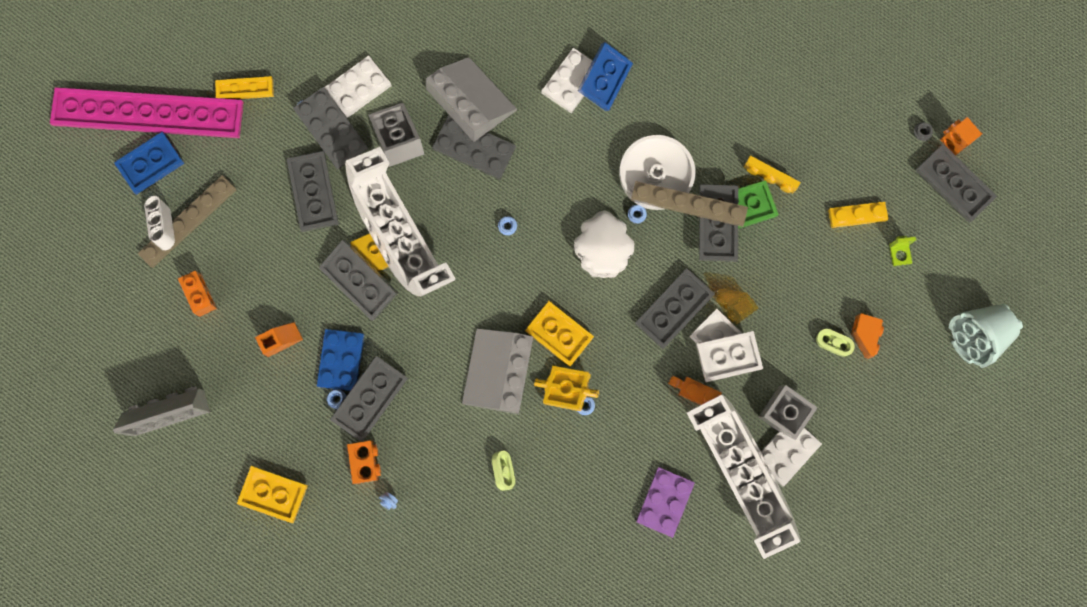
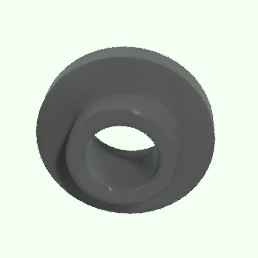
[914,122,933,141]

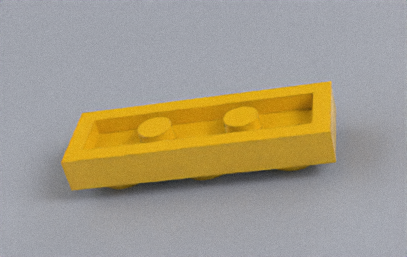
[215,76,274,100]
[744,156,801,193]
[828,202,888,228]

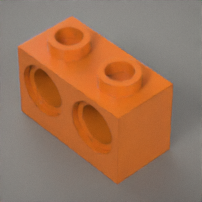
[940,117,982,156]
[178,270,217,317]
[347,441,381,484]

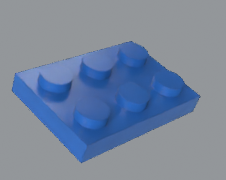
[577,42,633,111]
[114,132,185,195]
[317,329,364,391]

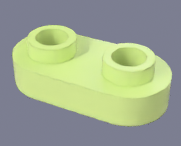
[816,329,855,357]
[492,451,515,491]

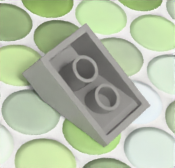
[368,103,424,167]

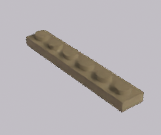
[137,175,237,268]
[631,181,748,227]

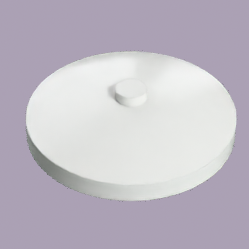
[619,135,695,210]

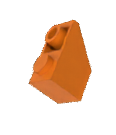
[851,314,884,359]
[255,322,303,357]

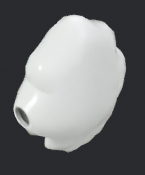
[574,210,634,278]

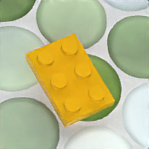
[525,301,594,367]
[237,466,308,523]

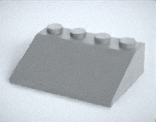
[426,57,517,142]
[462,329,533,415]
[113,387,210,436]

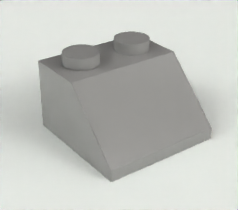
[758,385,817,440]

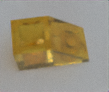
[715,289,759,324]

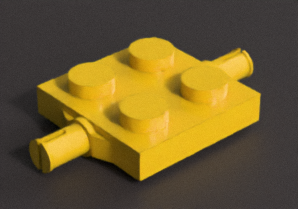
[534,366,599,411]

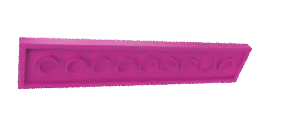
[50,88,244,138]

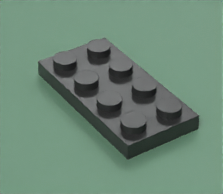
[293,87,368,170]
[432,115,516,180]
[915,144,997,223]
[287,151,339,232]
[699,185,738,262]
[319,240,399,321]
[635,268,715,350]
[329,356,408,442]

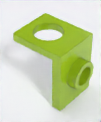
[889,236,916,266]

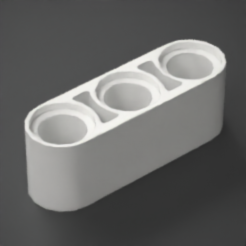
[144,196,175,250]

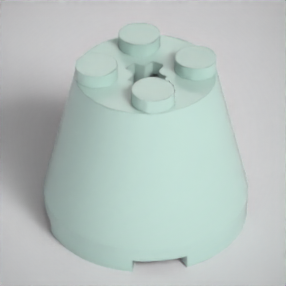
[949,304,1023,368]

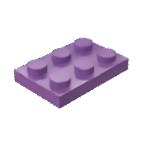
[636,467,695,538]

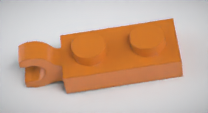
[668,376,722,405]

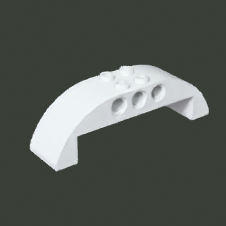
[345,147,456,297]
[687,394,801,559]

